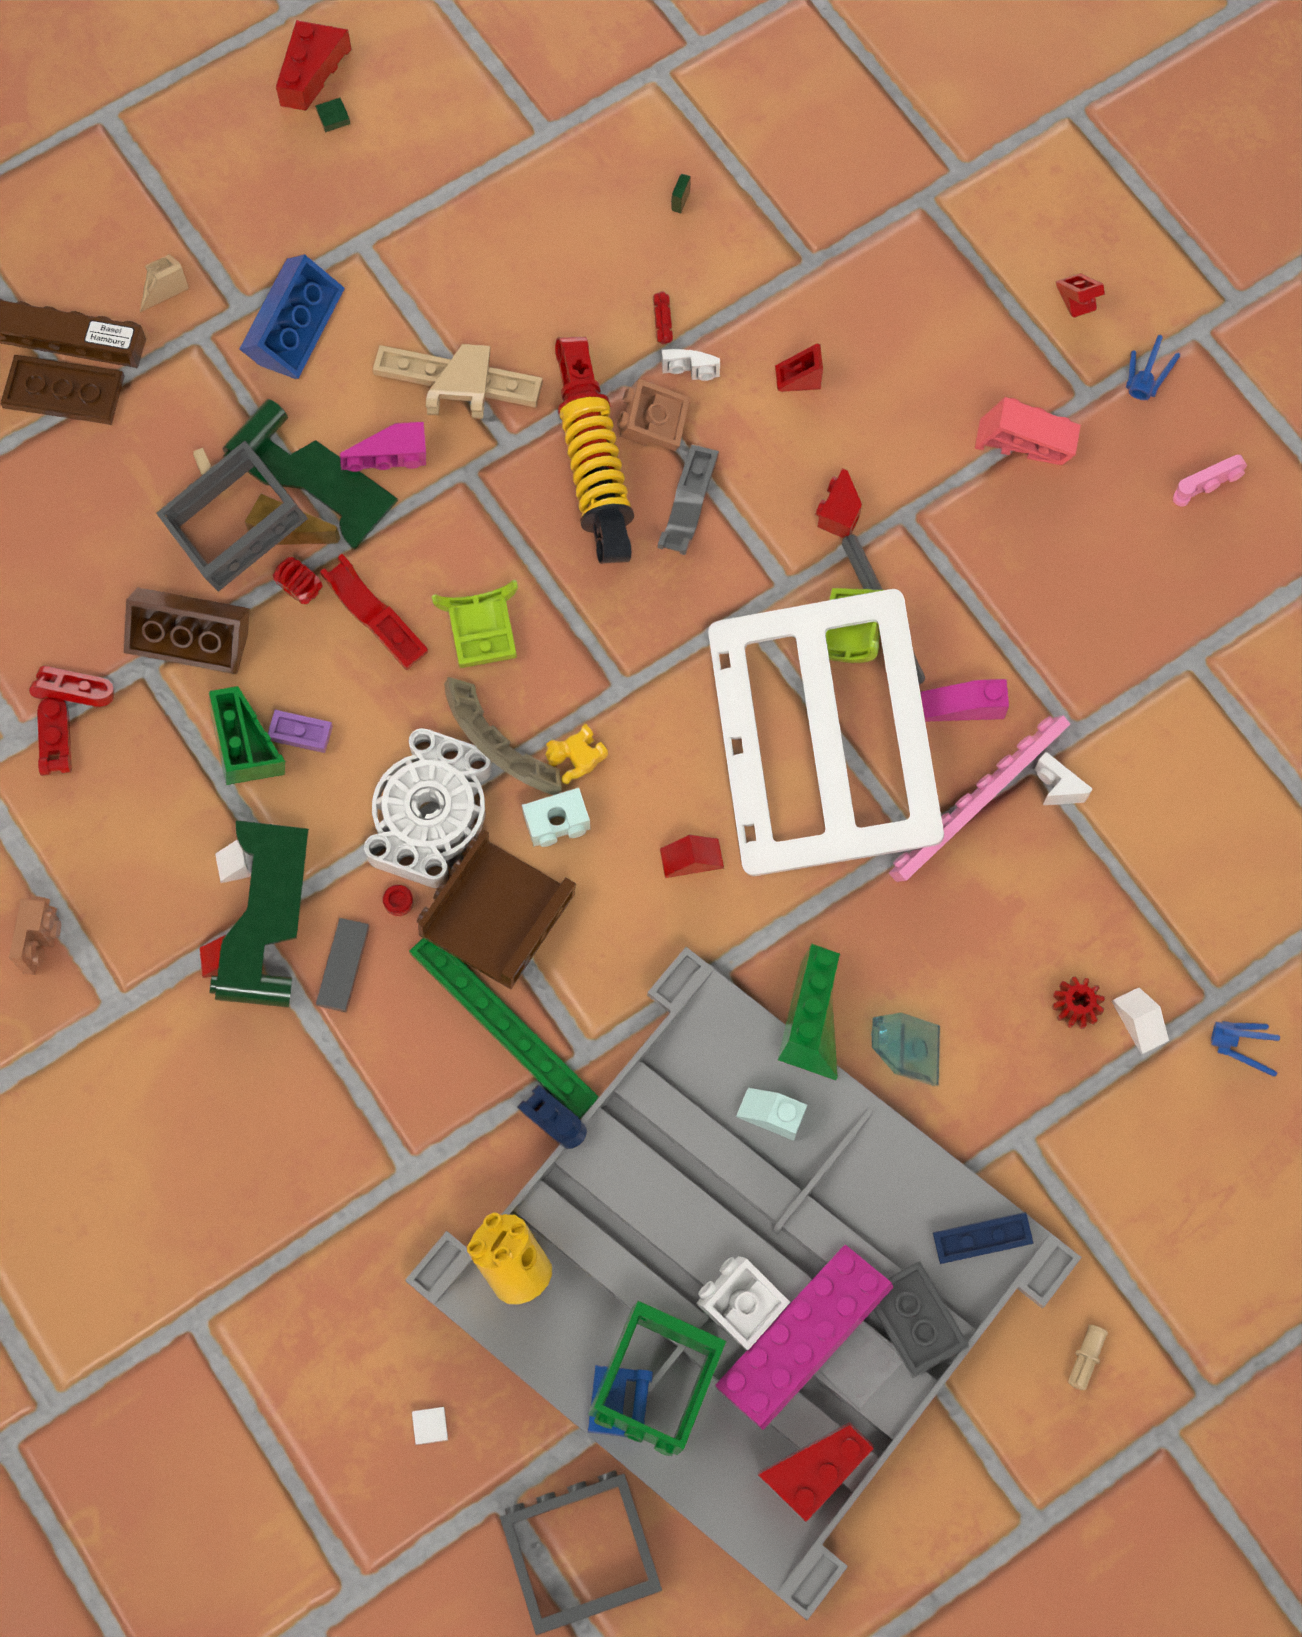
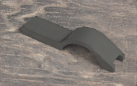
[657,445,719,555]

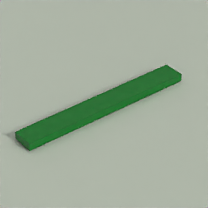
[409,938,599,1120]

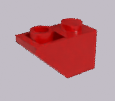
[815,468,862,538]

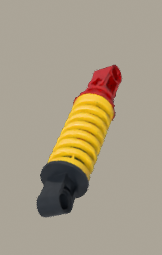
[555,337,634,564]

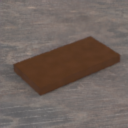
[0,355,125,425]

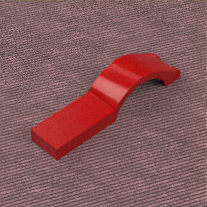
[320,554,429,670]

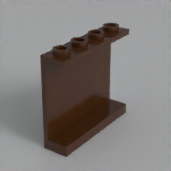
[417,830,576,990]

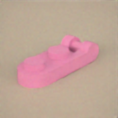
[1173,455,1247,507]

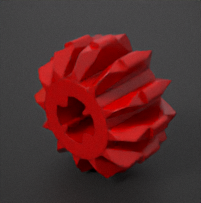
[272,557,323,604]
[1052,976,1105,1029]

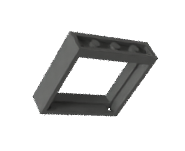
[156,441,308,592]
[500,1470,662,1635]

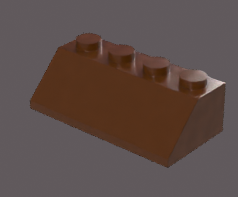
[124,587,250,674]

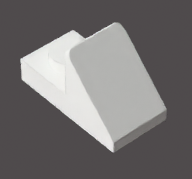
[1034,752,1092,805]
[215,840,253,883]

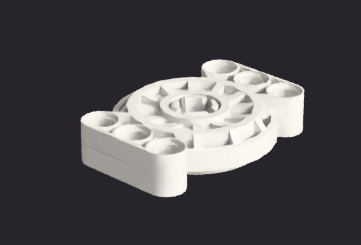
[364,728,492,888]

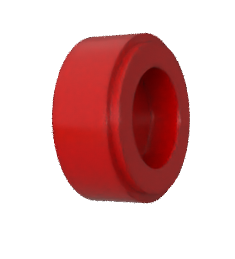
[383,885,414,916]

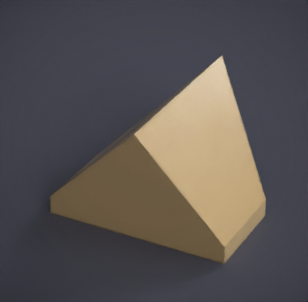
[140,254,189,312]

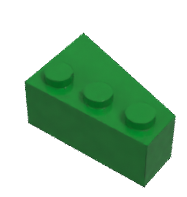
[209,686,286,785]

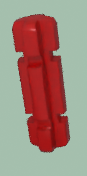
[653,291,673,345]

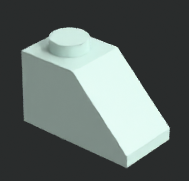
[736,1088,807,1141]

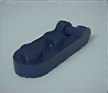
[517,1085,587,1149]

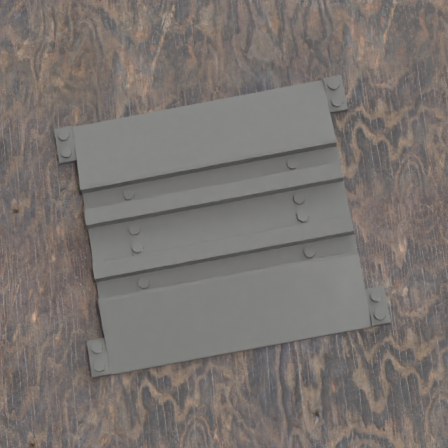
[405,947,1082,1620]

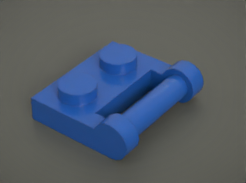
[588,1365,653,1437]

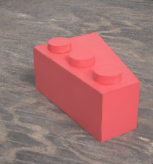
[975,397,1081,465]

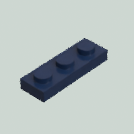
[933,1212,1034,1264]

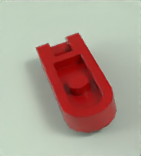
[29,666,114,707]
[37,697,72,776]

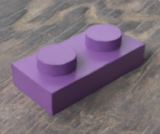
[268,710,333,753]

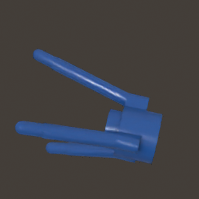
[1126,335,1180,400]
[1211,1021,1280,1077]

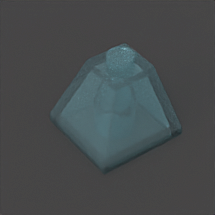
[871,1013,940,1086]

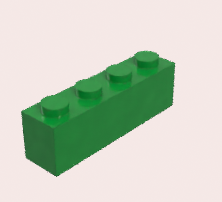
[777,943,840,1081]

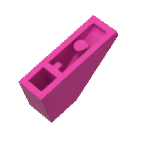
[920,679,1009,722]

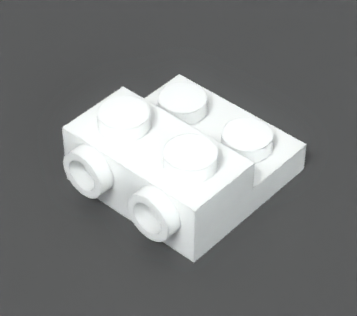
[696,1256,790,1350]

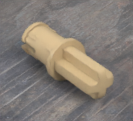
[1068,1325,1108,1390]

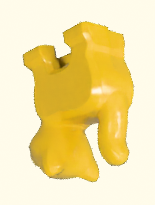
[545,724,608,784]

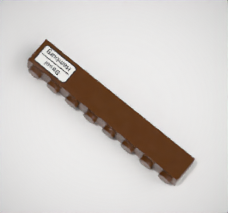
[0,298,146,368]

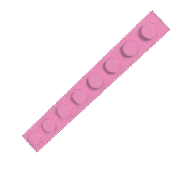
[889,715,1070,882]

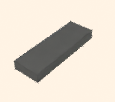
[316,918,370,1013]

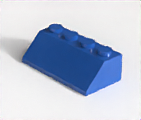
[239,254,345,379]

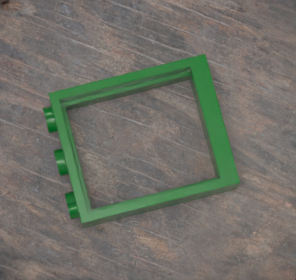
[588,1301,726,1456]

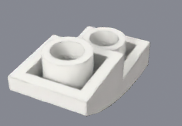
[662,349,720,381]

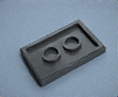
[873,1261,969,1379]

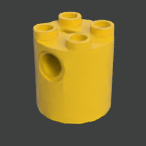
[467,1213,552,1305]

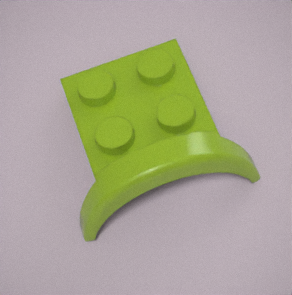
[432,580,518,668]
[826,588,883,663]

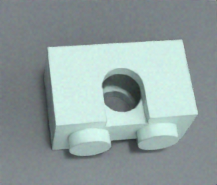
[522,788,590,847]

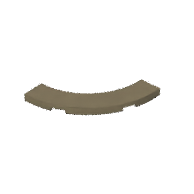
[444,677,562,795]

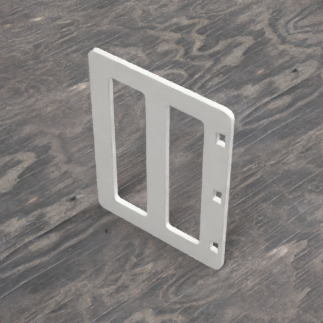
[708,589,944,876]

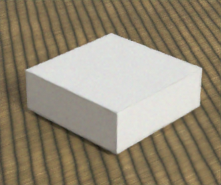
[412,1407,448,1445]

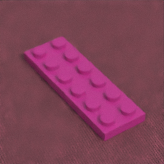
[715,1245,894,1430]

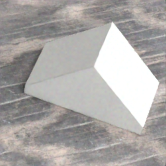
[1111,988,1169,1055]

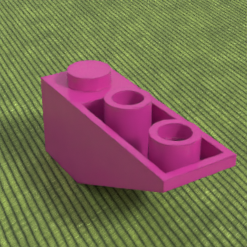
[340,422,426,472]

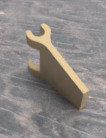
[426,344,491,419]

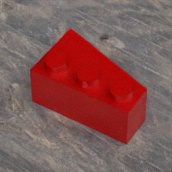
[276,20,352,111]
[758,1422,874,1522]

